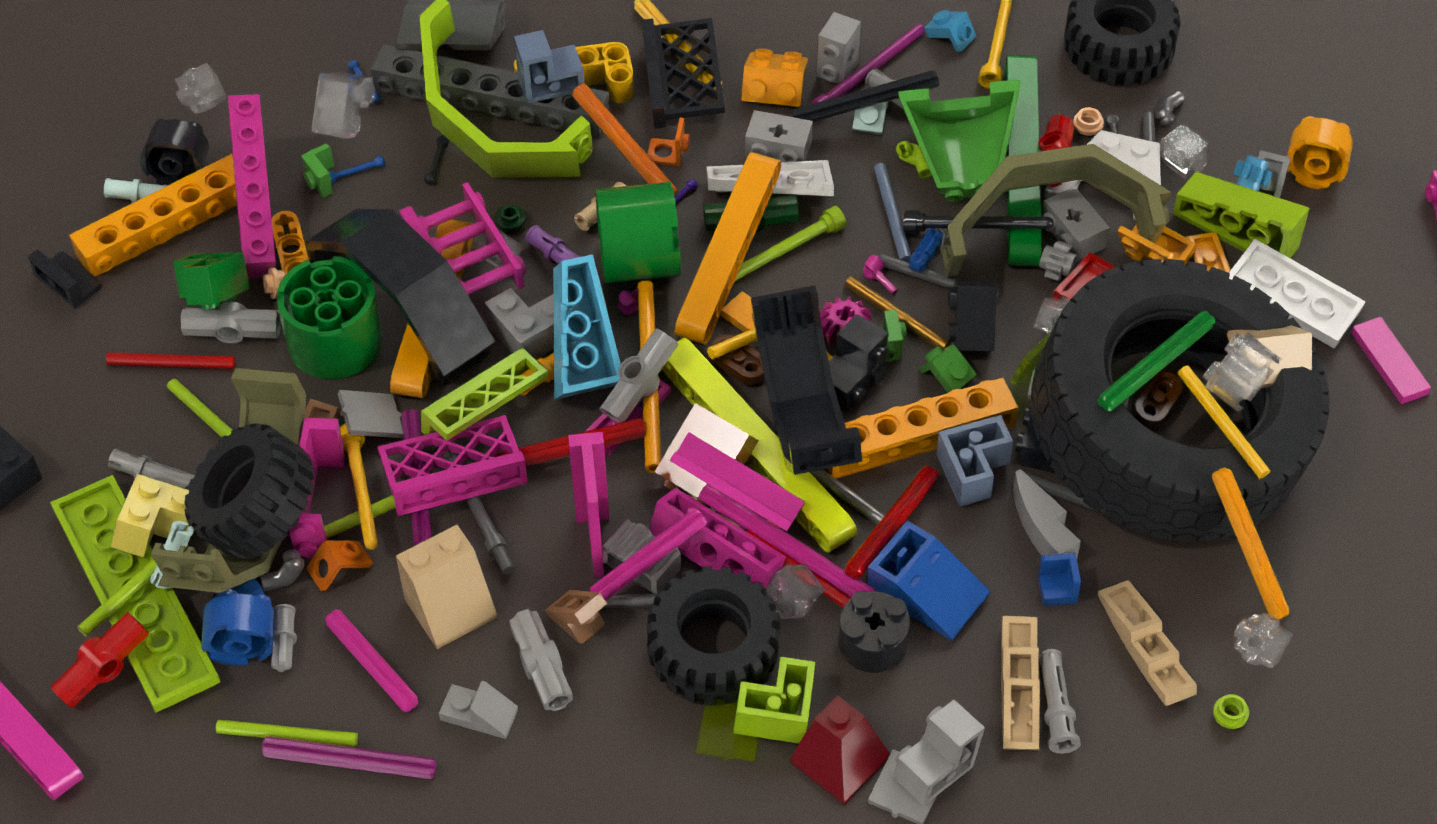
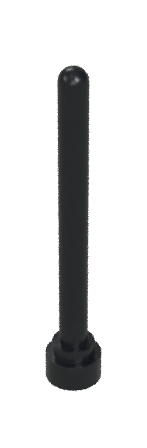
[903,210,1054,235]

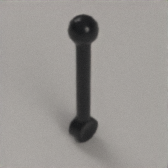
[424,135,449,185]

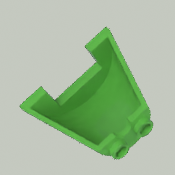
[898,79,1021,203]

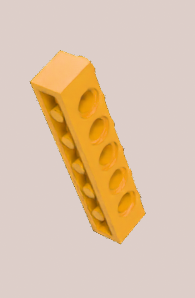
[69,154,237,277]
[827,377,1018,479]

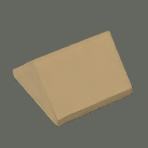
[1227,325,1312,390]

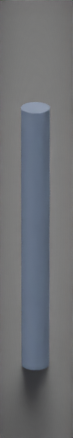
[874,163,911,263]

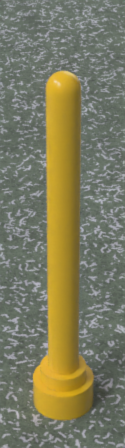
[978,0,1013,89]
[340,423,378,550]

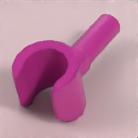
[863,255,898,295]
[618,288,638,316]

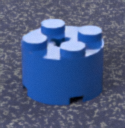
[201,589,274,666]

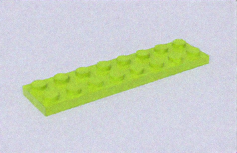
[50,475,221,713]

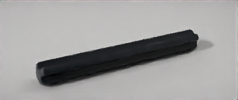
[792,70,939,122]

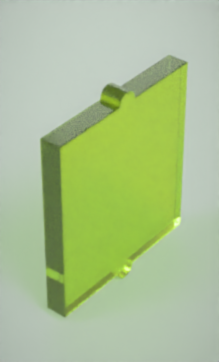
[1010,332,1051,386]
[696,699,758,762]

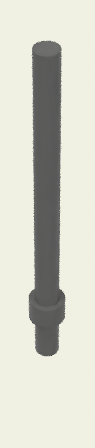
[444,450,515,575]

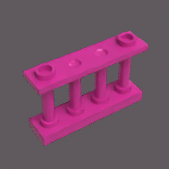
[399,182,527,296]

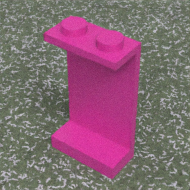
[289,418,346,558]

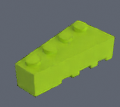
[1173,172,1310,258]

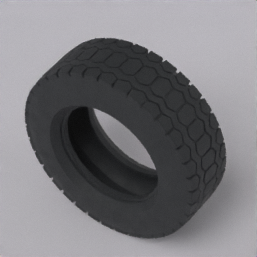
[1030,259,1329,542]

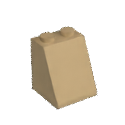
[396,525,497,649]

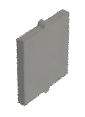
[338,390,403,438]
[868,749,936,824]

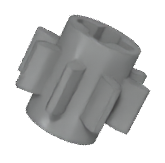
[1039,241,1077,281]

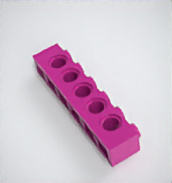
[228,94,276,279]

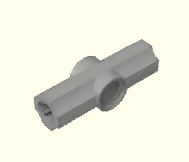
[181,301,281,344]
[600,328,679,423]
[509,609,573,712]

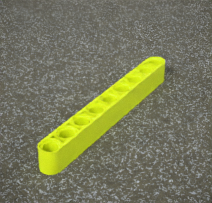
[661,337,857,553]

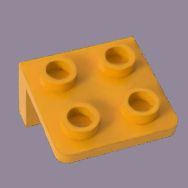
[741,49,808,107]
[1117,225,1197,265]

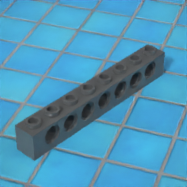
[371,44,610,138]

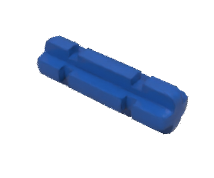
[908,228,943,273]

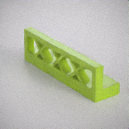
[421,348,548,441]

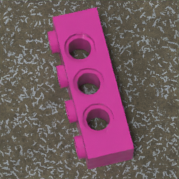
[649,488,786,594]

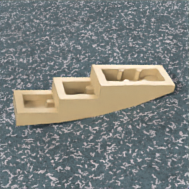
[1098,580,1197,706]
[1001,616,1040,751]

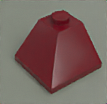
[790,695,890,805]

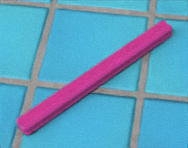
[698,484,875,597]

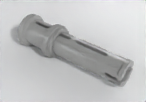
[1039,649,1081,754]

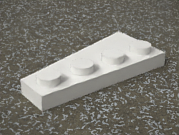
[707,160,834,196]

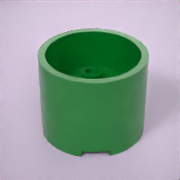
[595,182,681,283]
[277,256,383,379]

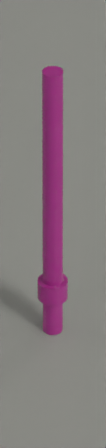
[812,23,925,104]

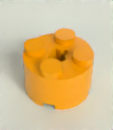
[1287,116,1353,189]

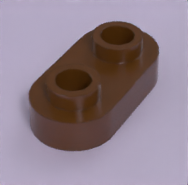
[711,335,765,385]
[1132,371,1182,428]

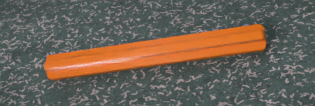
[572,83,677,196]

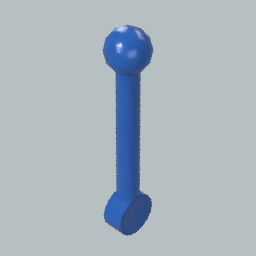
[348,60,381,104]
[328,156,385,184]

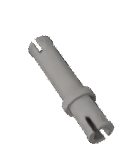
[108,448,195,490]

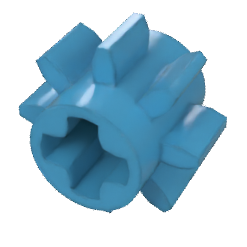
[1233,155,1273,191]

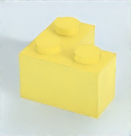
[111,474,189,557]

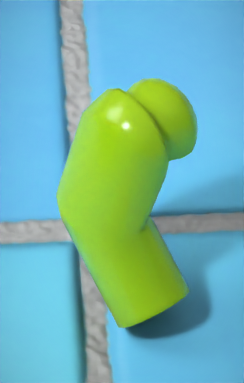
[896,141,932,179]

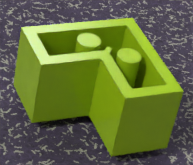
[733,657,815,744]

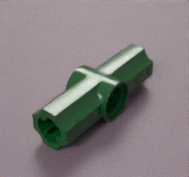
[703,194,799,233]

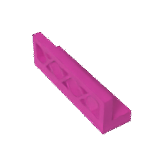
[669,432,805,531]

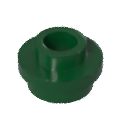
[495,205,526,234]

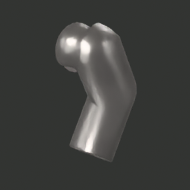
[1154,90,1185,127]
[260,549,304,592]

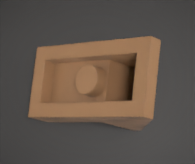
[545,590,607,644]

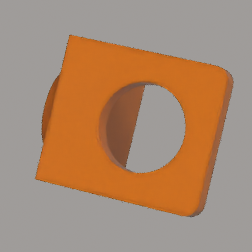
[647,118,690,167]
[307,540,373,591]

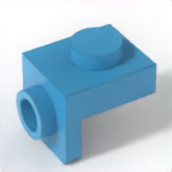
[924,10,976,52]

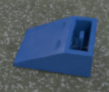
[867,520,990,641]

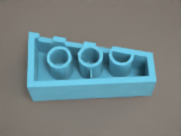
[553,254,621,400]

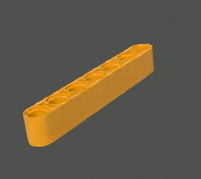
[674,152,782,345]
[390,220,473,398]

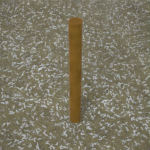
[844,276,951,349]

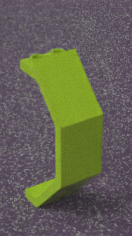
[419,0,593,178]

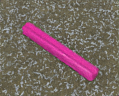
[589,508,707,601]
[325,609,419,712]

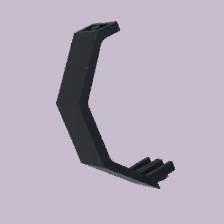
[306,209,495,388]
[751,285,862,475]

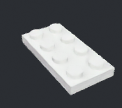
[1229,239,1366,348]

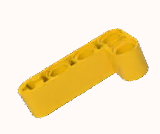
[514,42,634,103]

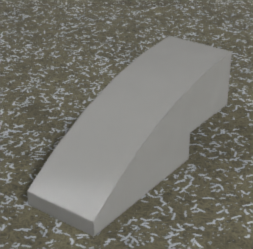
[1013,469,1081,559]

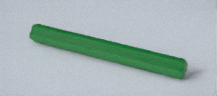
[1097,311,1215,412]

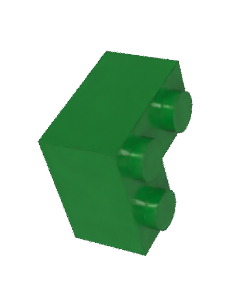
[173,252,250,310]

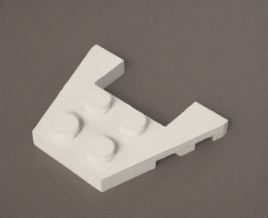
[1044,130,1161,219]

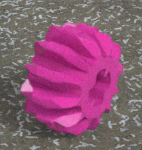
[820,296,872,346]

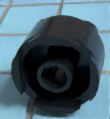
[140,118,209,185]
[839,591,910,673]

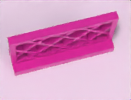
[377,415,528,516]
[568,432,610,578]

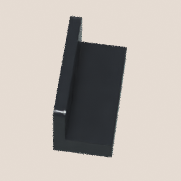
[28,249,102,309]

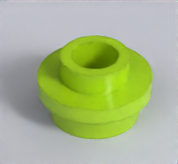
[1213,694,1249,729]

